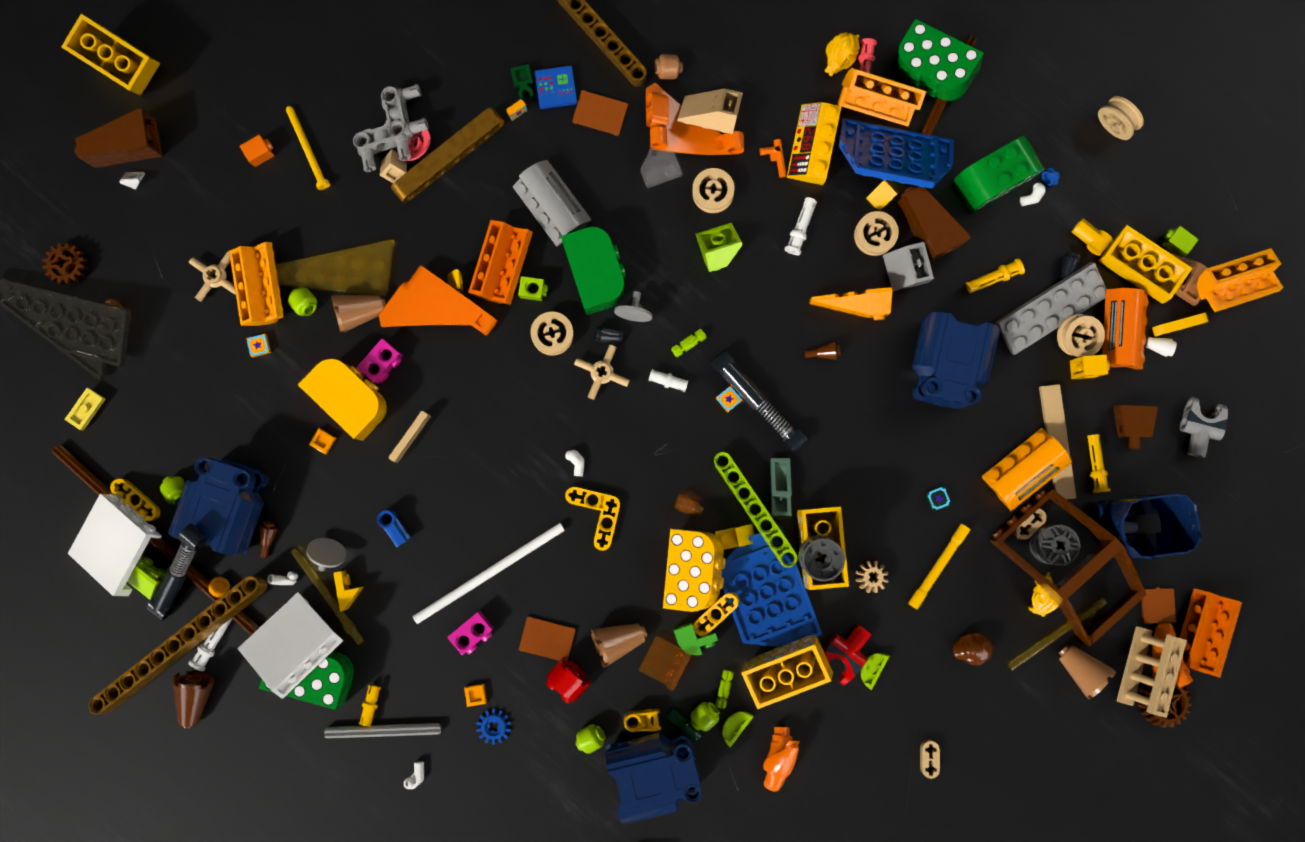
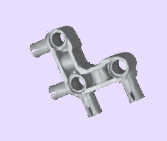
[353,84,429,172]

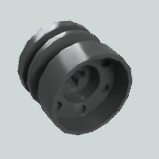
[1029,524,1081,566]
[798,535,845,582]

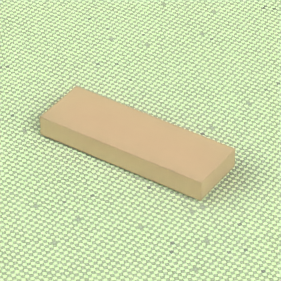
[389,411,431,463]

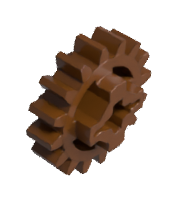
[42,243,87,285]

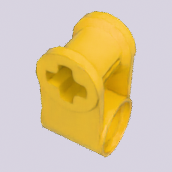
[624,709,661,732]

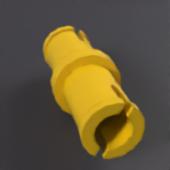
[359,685,381,727]

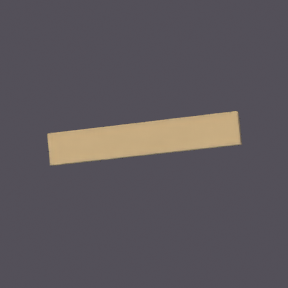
[1039,384,1076,499]

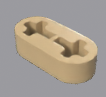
[1013,509,1047,539]
[920,739,940,779]

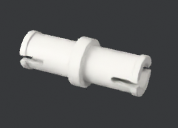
[648,369,688,392]

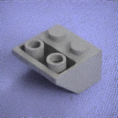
[883,242,934,292]

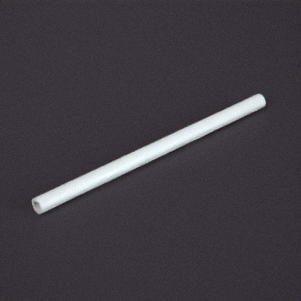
[413,523,565,624]

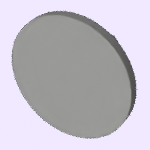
[614,291,653,322]
[306,538,346,571]

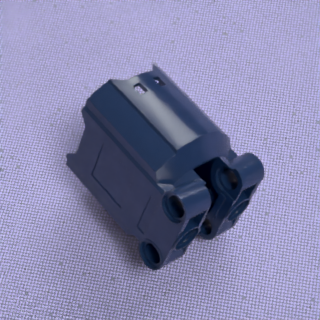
[912,312,1000,409]
[168,457,269,556]
[1098,493,1202,559]
[605,733,702,825]

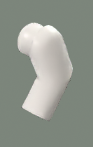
[1020,183,1046,206]
[565,450,585,477]
[267,571,298,585]
[404,761,424,789]

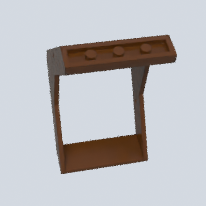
[990,489,1147,646]

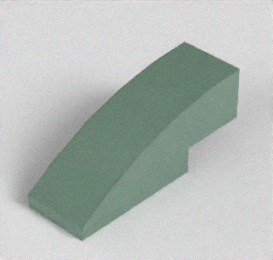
[770,458,792,520]

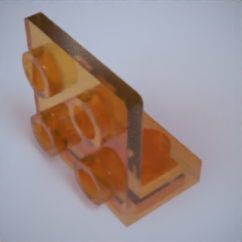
[639,636,691,691]

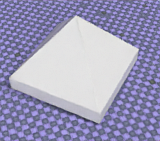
[119,172,145,189]

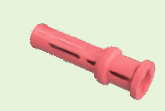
[858,38,877,73]

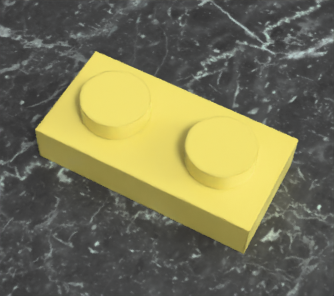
[65,388,105,431]

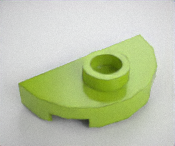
[860,653,890,690]
[722,711,754,747]

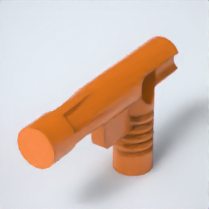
[759,139,787,178]

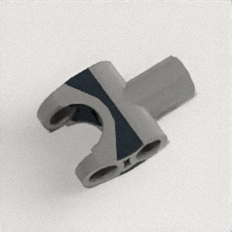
[1180,397,1228,458]

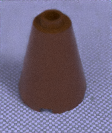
[172,671,214,729]

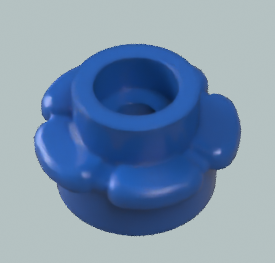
[1042,167,1060,186]

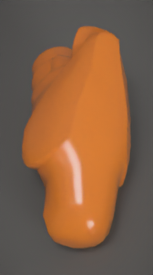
[1152,623,1194,688]
[763,727,800,792]

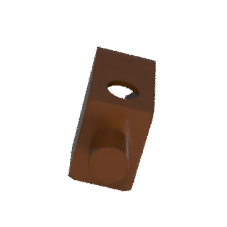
[1114,405,1158,449]

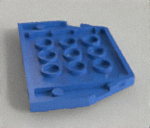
[839,118,954,189]
[721,525,823,647]

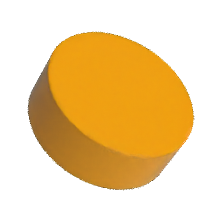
[208,577,230,597]

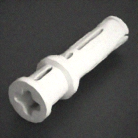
[784,197,817,255]
[188,618,233,671]

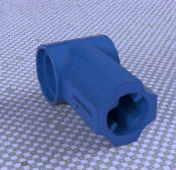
[377,510,412,547]

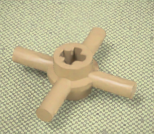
[189,251,236,302]
[574,345,630,400]

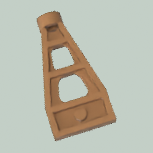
[1170,253,1208,306]

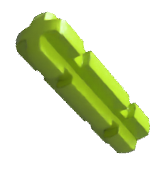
[671,329,707,357]
[716,670,734,709]

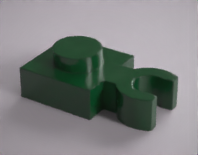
[510,64,534,100]

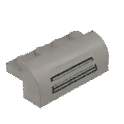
[513,160,591,247]

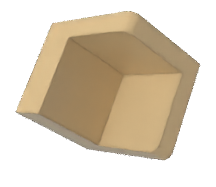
[380,150,408,183]

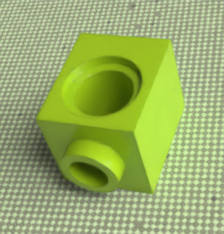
[1161,226,1199,257]
[518,276,548,301]

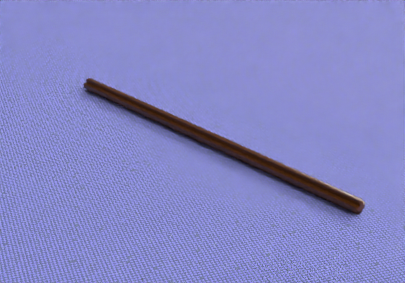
[52,445,260,635]

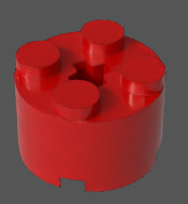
[546,657,592,704]

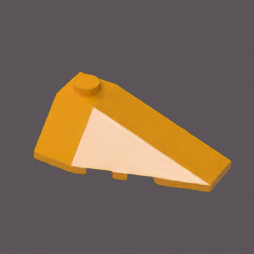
[809,287,892,320]

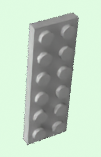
[995,262,1107,355]

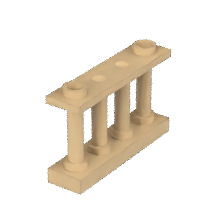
[1117,626,1187,718]

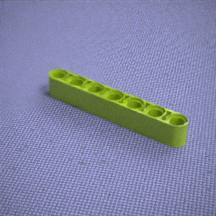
[714,452,797,568]

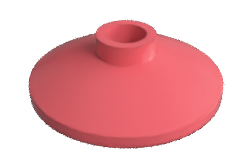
[397,130,431,161]

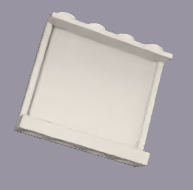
[68,493,162,596]
[237,592,343,699]

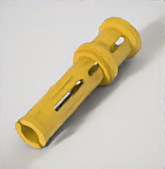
[965,258,1025,294]
[1087,434,1111,493]

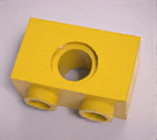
[1070,355,1110,379]

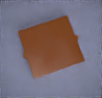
[1141,587,1176,624]

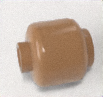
[654,54,683,80]

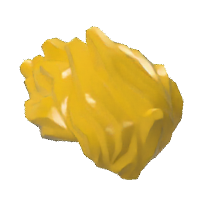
[824,32,860,76]
[1028,572,1059,617]

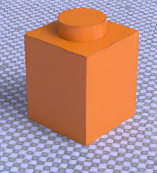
[240,135,274,167]

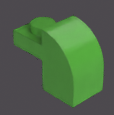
[673,622,718,655]

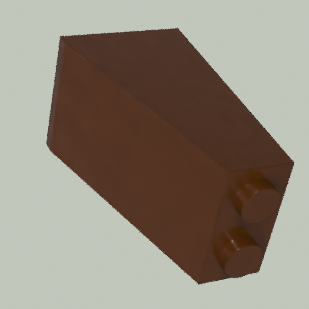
[74,108,162,168]
[897,185,971,262]

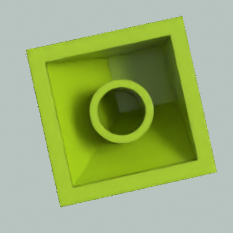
[696,223,742,272]

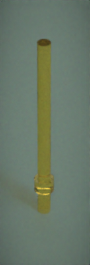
[291,548,364,645]
[1008,598,1107,671]

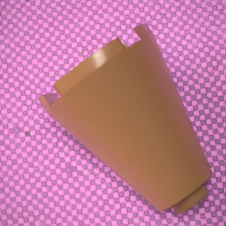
[331,295,386,333]
[591,623,647,667]
[1059,645,1116,699]

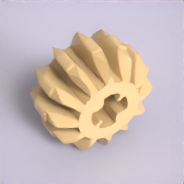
[855,560,889,593]

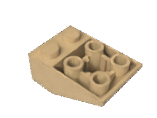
[677,89,743,134]

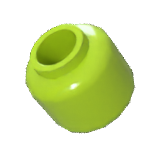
[288,287,317,316]
[160,476,186,505]
[691,702,720,732]
[575,724,605,754]

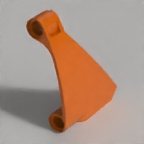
[646,83,744,155]
[379,265,498,336]

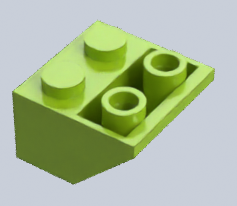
[127,556,166,600]

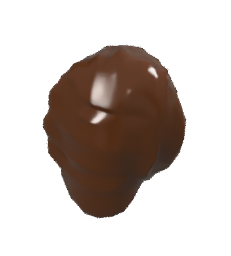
[953,632,994,666]

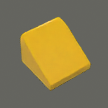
[447,269,463,292]

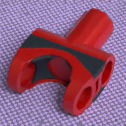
[823,624,871,685]

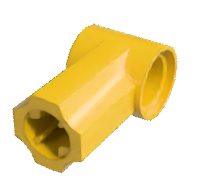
[1071,218,1113,256]

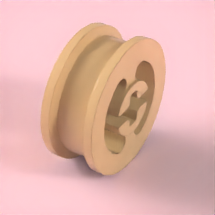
[1098,96,1144,140]
[692,168,734,213]
[854,211,899,256]
[531,312,574,356]
[1057,314,1105,357]

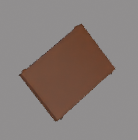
[572,90,628,136]
[519,616,576,662]

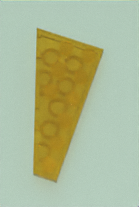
[275,240,394,297]

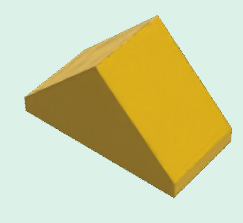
[866,180,907,211]

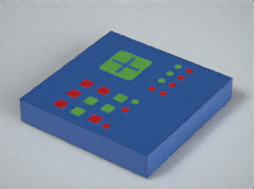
[535,66,577,109]

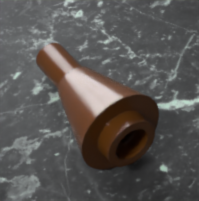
[805,341,840,360]
[259,522,279,558]

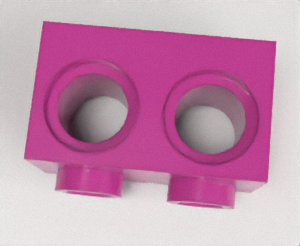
[357,339,403,384]
[447,611,494,655]

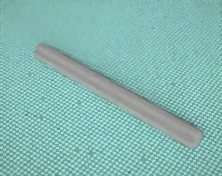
[324,723,441,738]

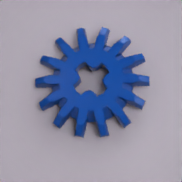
[476,709,511,745]

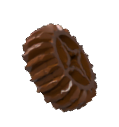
[1137,677,1193,728]

